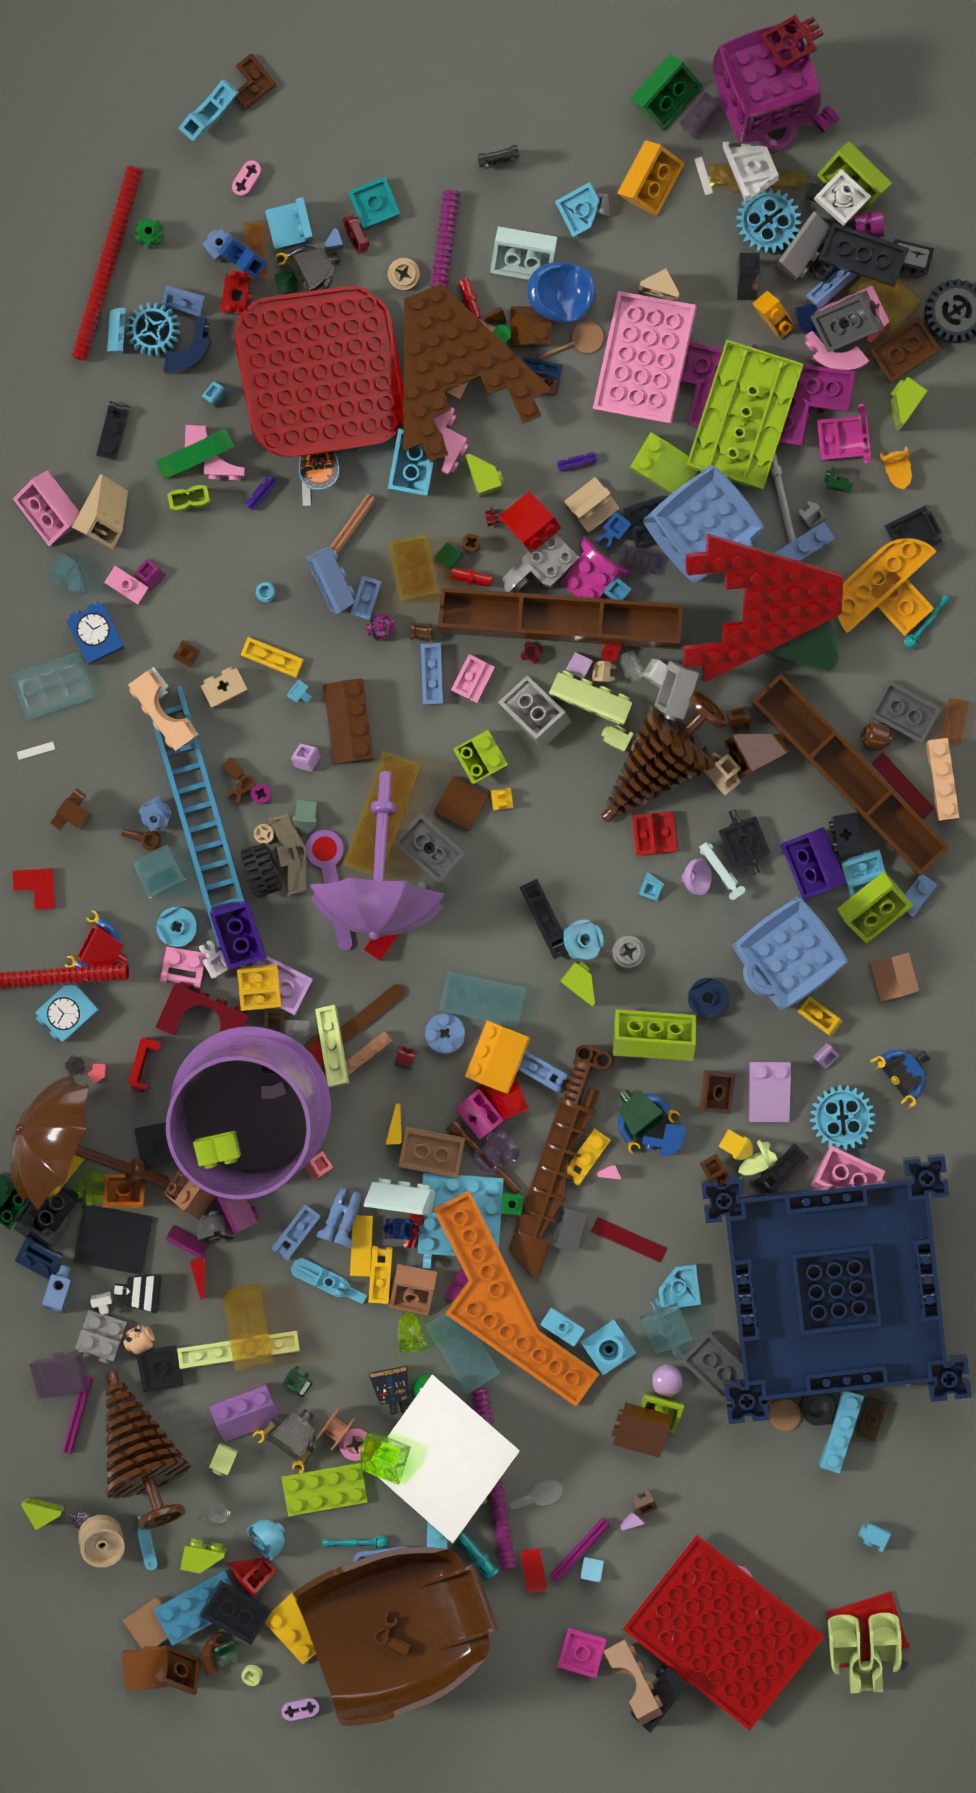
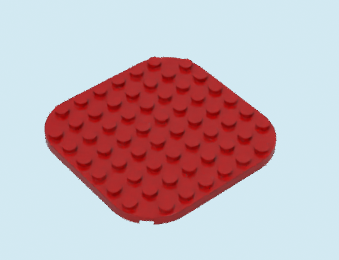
[234,286,404,458]

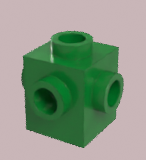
[135,217,164,249]

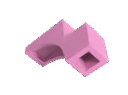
[433,407,469,476]
[185,425,246,481]

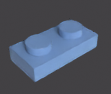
[162,285,205,316]
[350,576,382,620]
[905,874,937,917]

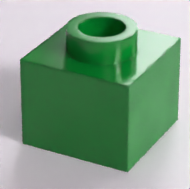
[501,1193,523,1215]

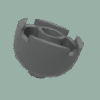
[197,1211,237,1245]

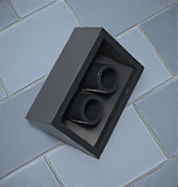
[630,1665,688,1733]

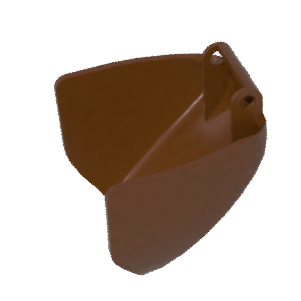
[294,1547,498,1726]

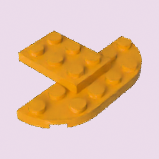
[838,538,937,636]

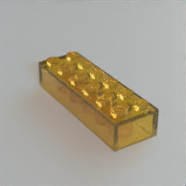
[343,751,422,876]

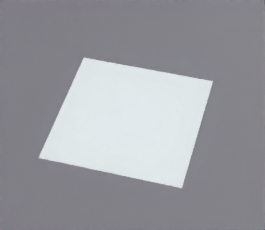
[366,1375,520,1543]

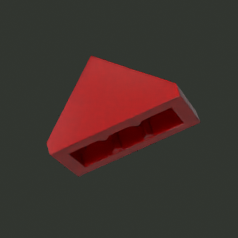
[227,1556,277,1596]

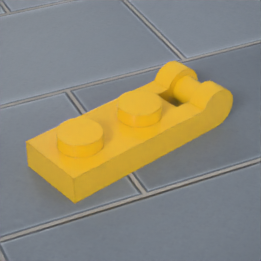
[567,1128,611,1186]
[368,1246,393,1304]

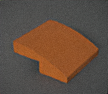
[122,1646,167,1691]

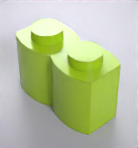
[167,485,211,512]
[193,1131,241,1169]

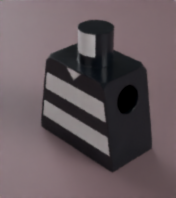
[114,1273,162,1313]

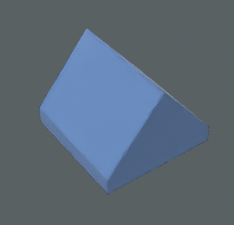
[325,228,344,250]

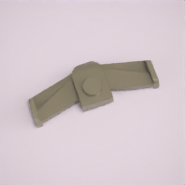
[268,813,307,896]

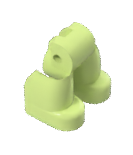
[828,1613,902,1693]

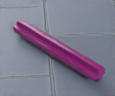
[62,1375,93,1454]
[550,1517,610,1582]

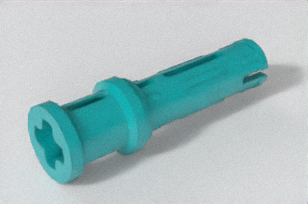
[456,1529,500,1581]

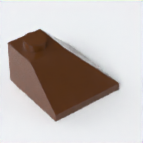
[511,306,551,347]

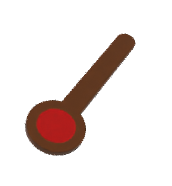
[304,984,404,1072]

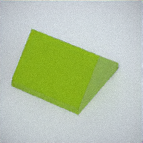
[640,1392,684,1433]
[21,1497,65,1530]

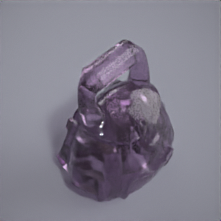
[474,1128,521,1174]

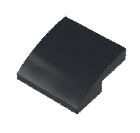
[623,495,663,548]

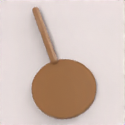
[538,321,604,359]
[743,1383,801,1431]

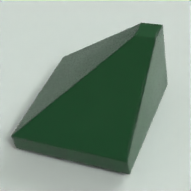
[275,272,297,294]

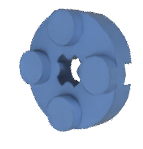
[425,1013,465,1054]

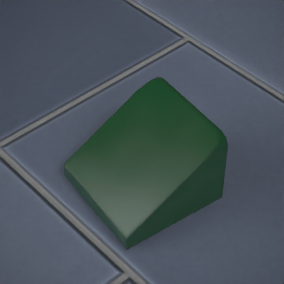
[435,542,463,570]

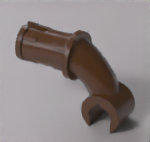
[199,1632,225,1676]

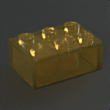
[848,276,921,334]
[388,534,439,603]

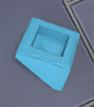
[639,872,664,901]

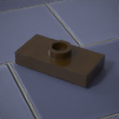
[856,1396,888,1441]

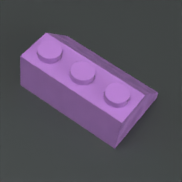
[209,1383,281,1442]

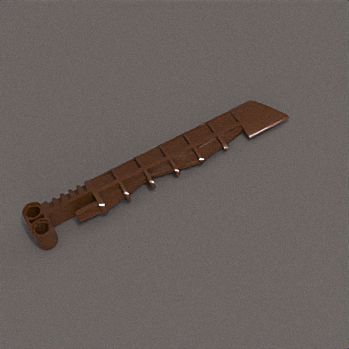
[509,1045,615,1279]

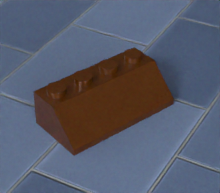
[323,678,374,764]

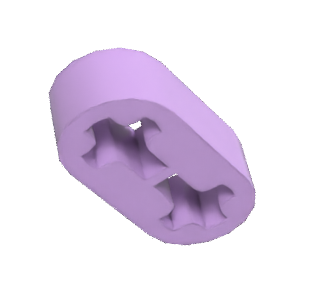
[281,1697,319,1721]

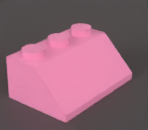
[13,470,80,547]
[810,1146,885,1188]

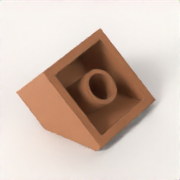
[389,1264,437,1316]

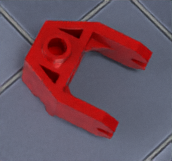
[220,270,252,316]

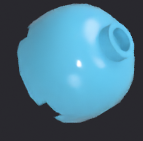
[246,1519,285,1560]

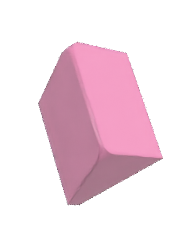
[597,1164,621,1179]

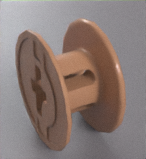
[316,1407,355,1451]

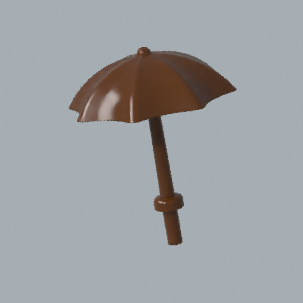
[10,1075,169,1210]

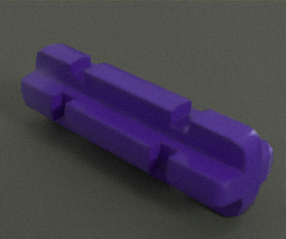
[557,452,597,472]
[245,475,277,510]

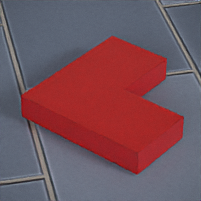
[12,868,55,909]

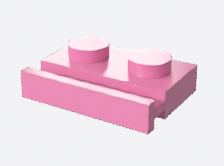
[451,654,495,703]

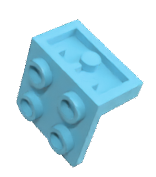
[265,197,313,249]

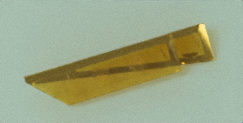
[708,163,807,193]

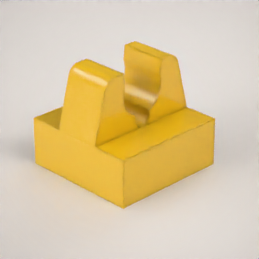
[491,788,513,811]

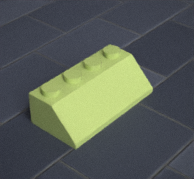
[548,670,632,726]

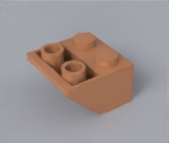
[163,1169,216,1220]

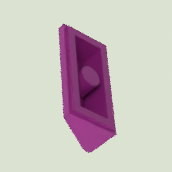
[165,1225,208,1258]

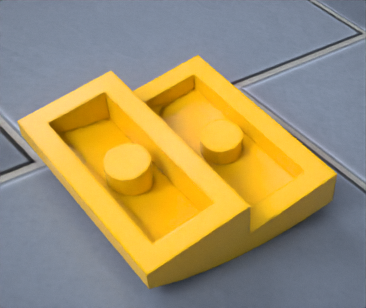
[237,964,281,1011]

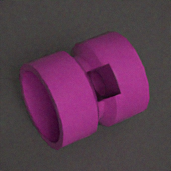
[853,211,884,237]

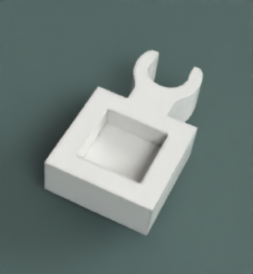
[199,940,228,978]

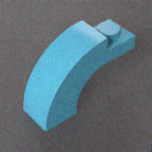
[178,79,239,141]

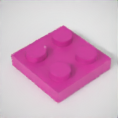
[557,1627,607,1678]

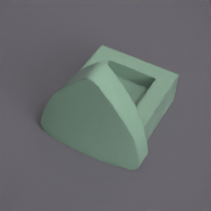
[292,800,317,835]

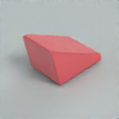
[304,1151,334,1181]

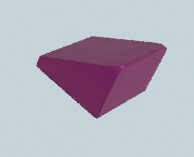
[135,559,166,589]

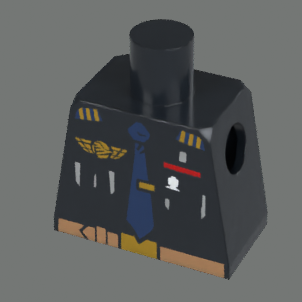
[369,1365,408,1415]

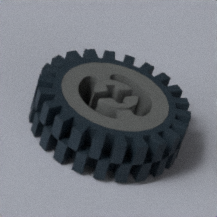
[924,279,976,344]

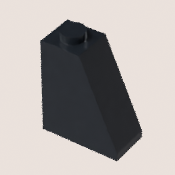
[737,253,760,300]

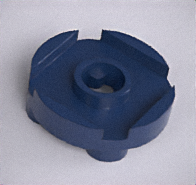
[688,978,728,1018]

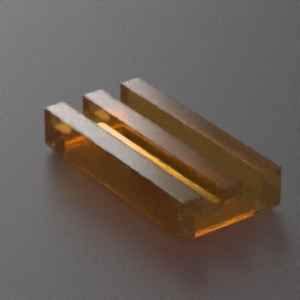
[940,698,969,742]

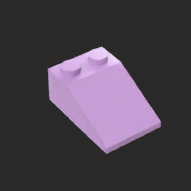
[749,1062,791,1122]

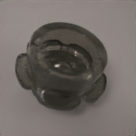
[65,1055,85,1075]

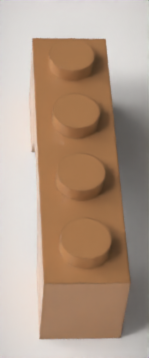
[604,1640,663,1725]

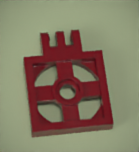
[761,14,824,71]

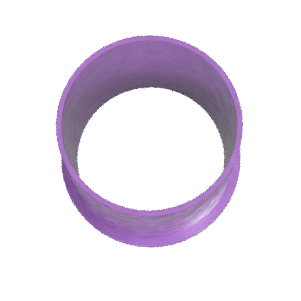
[166,1026,331,1199]

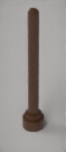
[446,1118,521,1193]

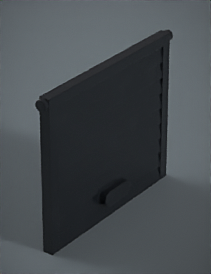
[73,1204,154,1275]

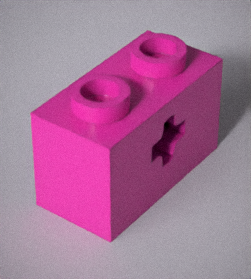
[455,1089,504,1139]

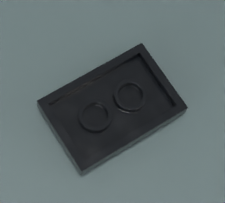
[199,1580,272,1645]

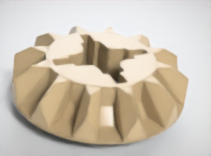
[388,258,420,290]

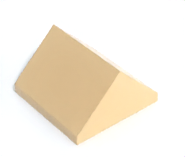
[638,268,679,301]

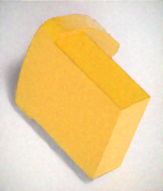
[718,1129,753,1160]

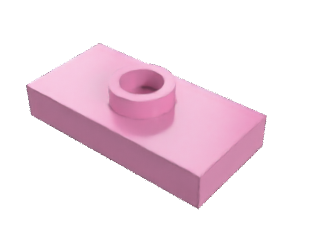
[104,566,149,605]

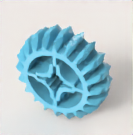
[126,302,180,357]

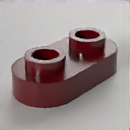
[343,215,370,255]

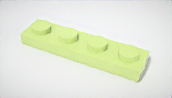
[315,1005,349,1088]

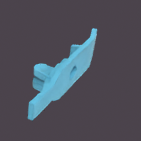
[291,1258,367,1304]

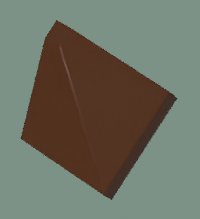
[483,307,507,323]

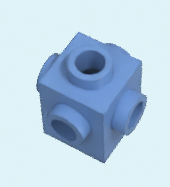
[202,229,234,262]
[138,796,171,831]

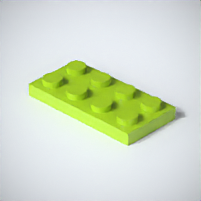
[281,1462,368,1517]

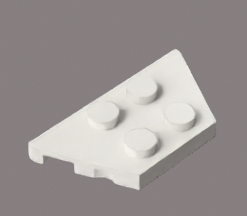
[723,142,778,202]

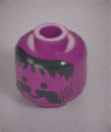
[366,613,396,641]

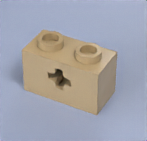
[201,667,248,709]

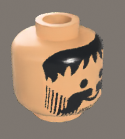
[123,1325,155,1355]

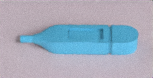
[137,1515,158,1570]

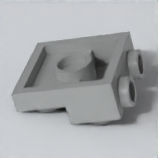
[75,1309,127,1364]

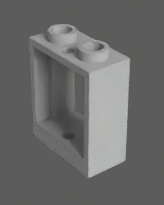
[654,661,699,721]

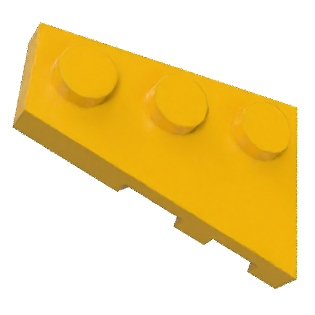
[265,1592,316,1664]

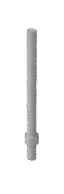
[770,451,801,562]

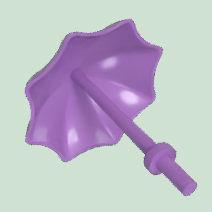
[310,771,445,940]

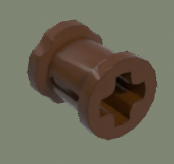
[462,534,480,553]
[410,622,432,642]

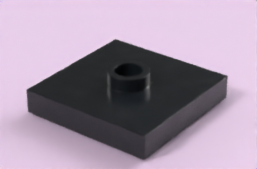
[134,1122,175,1167]
[136,1345,183,1393]

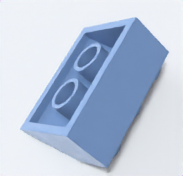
[305,547,356,614]

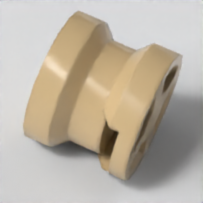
[254,824,274,844]

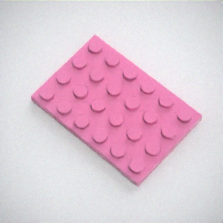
[593,291,697,424]

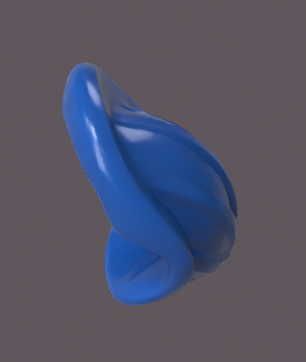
[527,262,596,323]

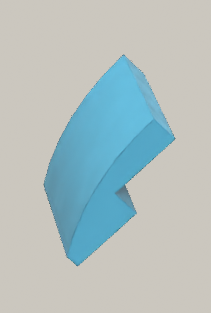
[840,849,887,897]

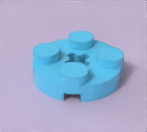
[157,907,197,947]
[564,920,604,961]

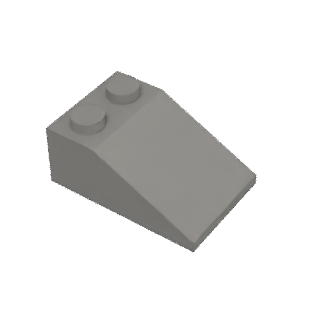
[498,675,571,749]

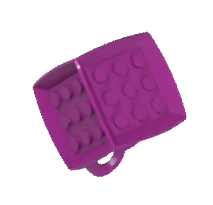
[713,24,821,151]

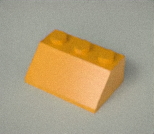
[617,140,685,216]
[465,1020,530,1094]

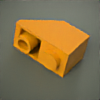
[752,291,796,339]

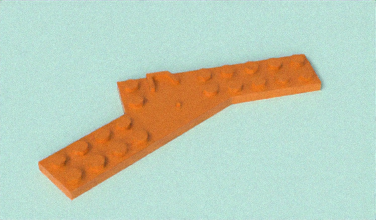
[433,1190,599,1406]

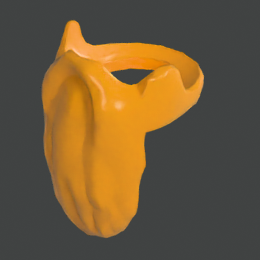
[880,446,912,489]

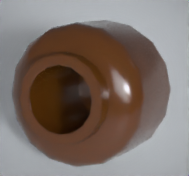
[861,721,892,750]

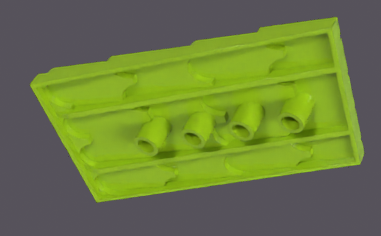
[686,340,803,491]

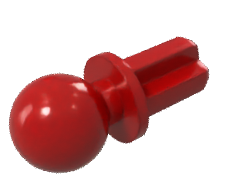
[403,1213,424,1249]

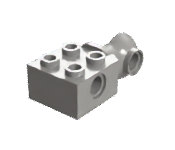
[502,534,579,593]

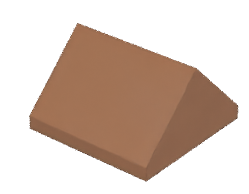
[870,952,919,1002]

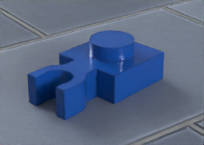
[597,511,632,549]

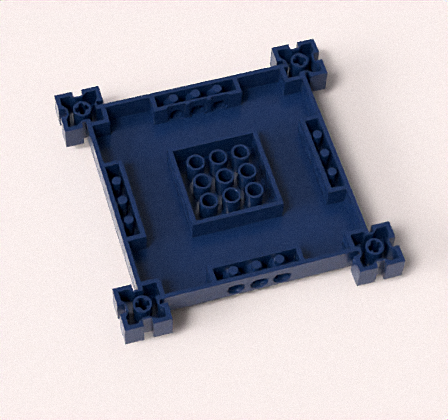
[701,1153,972,1424]

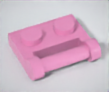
[160,946,206,989]

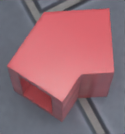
[87,1063,108,1084]

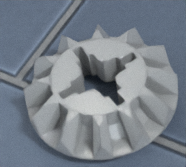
[612,936,645,968]

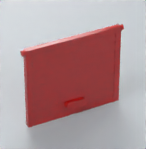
[826,1591,910,1668]

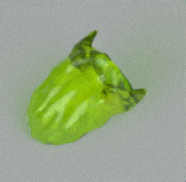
[397,1312,427,1353]

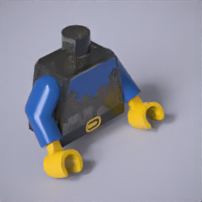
[870,1049,931,1110]

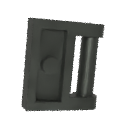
[477,144,519,169]

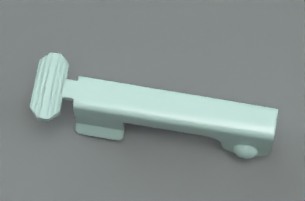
[699,841,745,900]

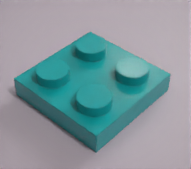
[348,177,400,230]

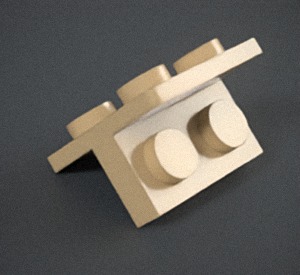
[565,477,619,532]

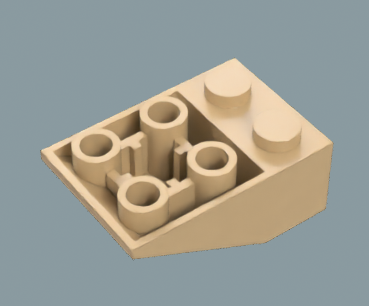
[72,474,128,550]

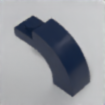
[163,316,211,374]

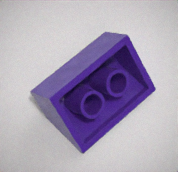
[781,827,846,900]
[210,901,267,970]

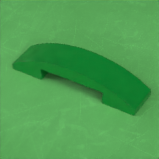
[156,427,235,479]

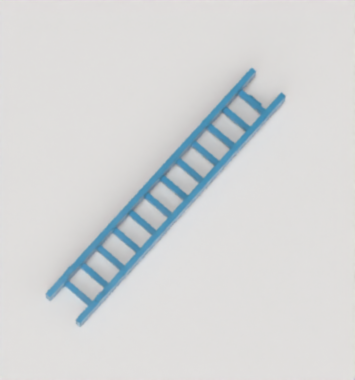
[151,685,245,948]

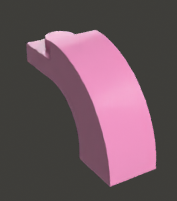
[805,331,869,371]

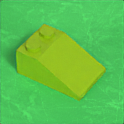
[630,432,698,494]

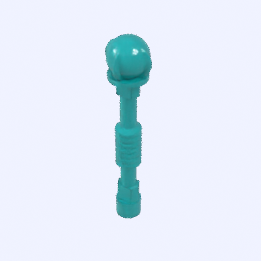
[904,595,950,649]
[322,1535,388,1549]

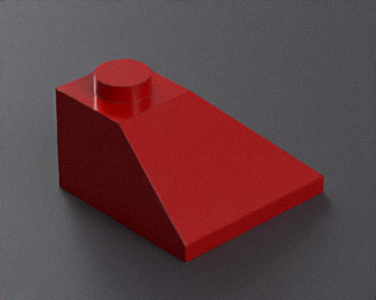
[476,1077,529,1119]

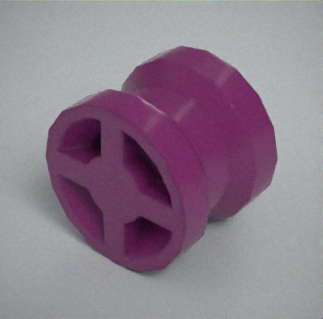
[251,784,272,804]

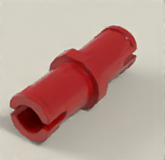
[458,278,481,318]
[451,567,492,587]

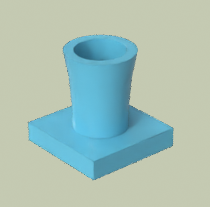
[580,1319,636,1375]

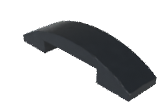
[519,879,568,959]

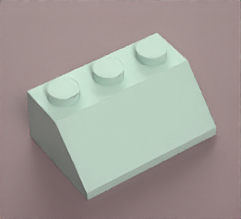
[490,226,557,280]
[364,1178,435,1215]

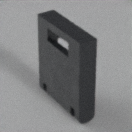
[884,504,945,547]

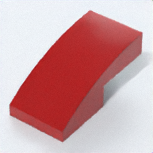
[520,1547,547,1594]

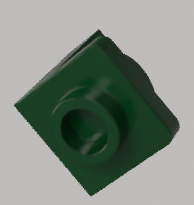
[824,466,853,494]

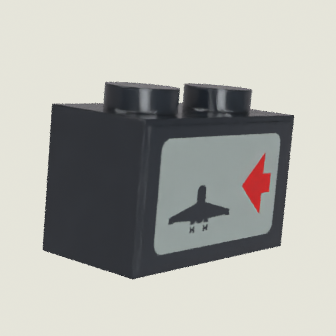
[893,239,934,276]

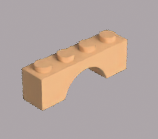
[128,669,199,751]
[926,738,959,821]

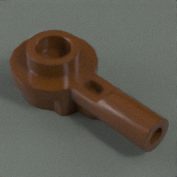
[121,828,161,851]

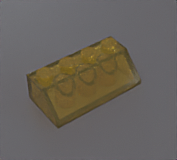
[222,1283,275,1372]

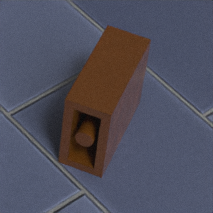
[611,1402,672,1458]

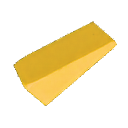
[797,996,843,1037]
[386,1103,402,1145]

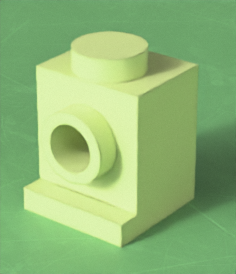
[601,724,634,752]

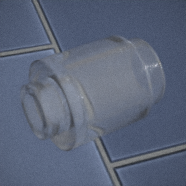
[619,650,645,682]

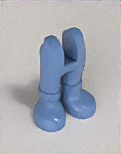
[316,1187,361,1249]

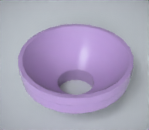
[682,859,712,895]

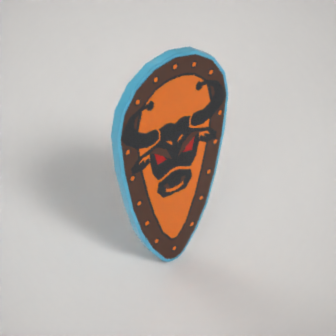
[299,451,339,490]

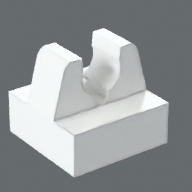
[90,1291,113,1315]

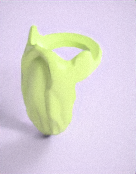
[738,1140,778,1176]

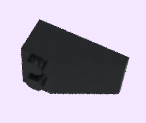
[13,1185,84,1248]

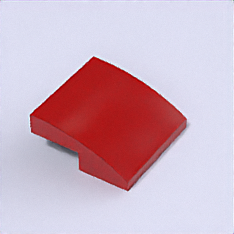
[632,811,679,855]

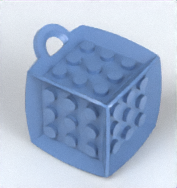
[643,465,764,583]
[732,896,849,1012]

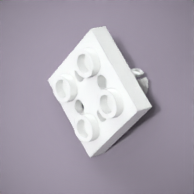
[814,169,871,226]

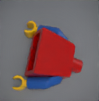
[64,911,128,968]

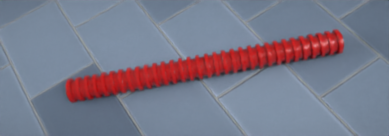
[71,166,143,361]
[0,963,129,990]

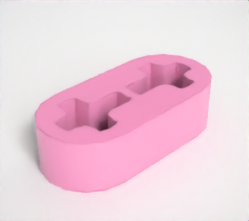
[232,161,261,197]

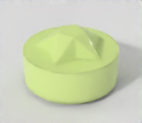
[241,1665,263,1686]

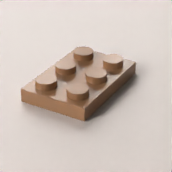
[398,1126,465,1178]

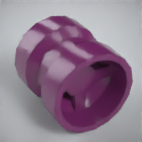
[812,105,840,133]

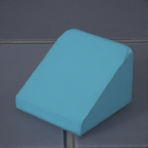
[580,1557,604,1582]

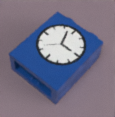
[66,601,125,665]

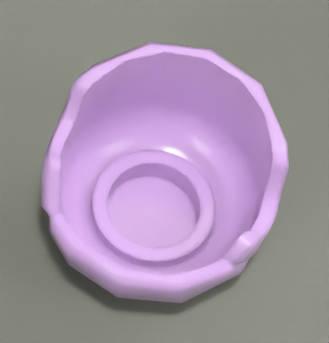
[652,1364,683,1398]

